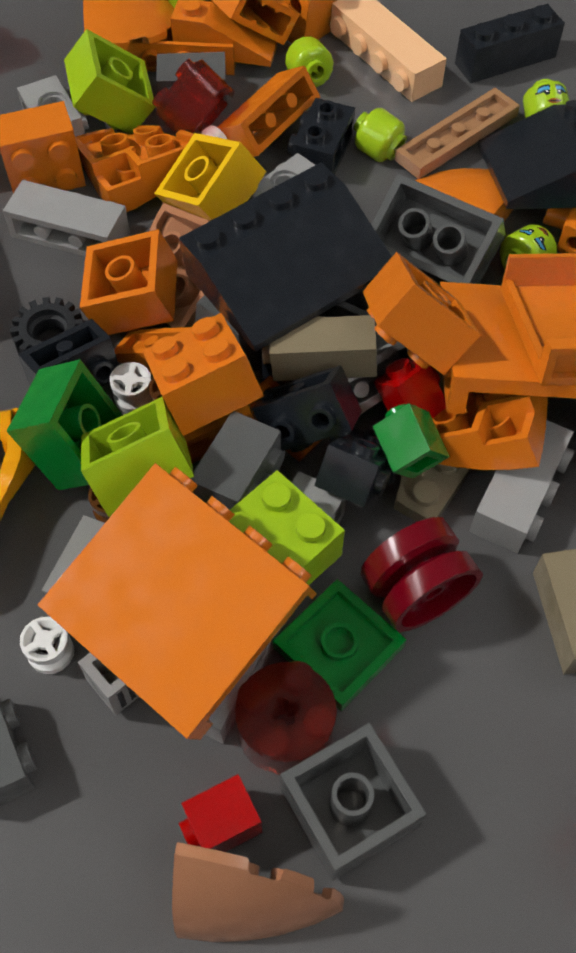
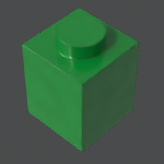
[373,403,450,478]

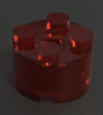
[152,58,235,134]
[235,661,337,776]

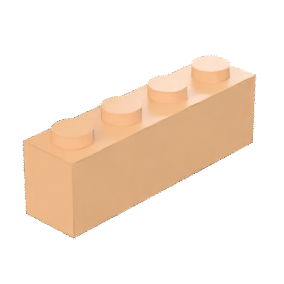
[330,0,447,102]

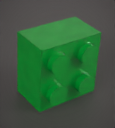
[7,359,122,490]

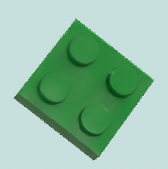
[273,579,407,712]

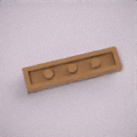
[395,88,520,179]

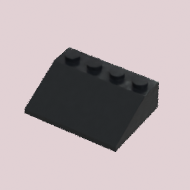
[478,100,576,209]
[178,162,392,352]

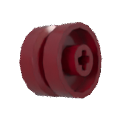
[360,517,483,632]

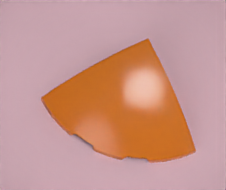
[83,0,174,50]
[75,125,194,213]
[415,168,514,222]
[433,392,548,470]

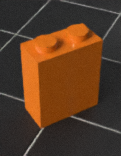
[211,0,300,45]

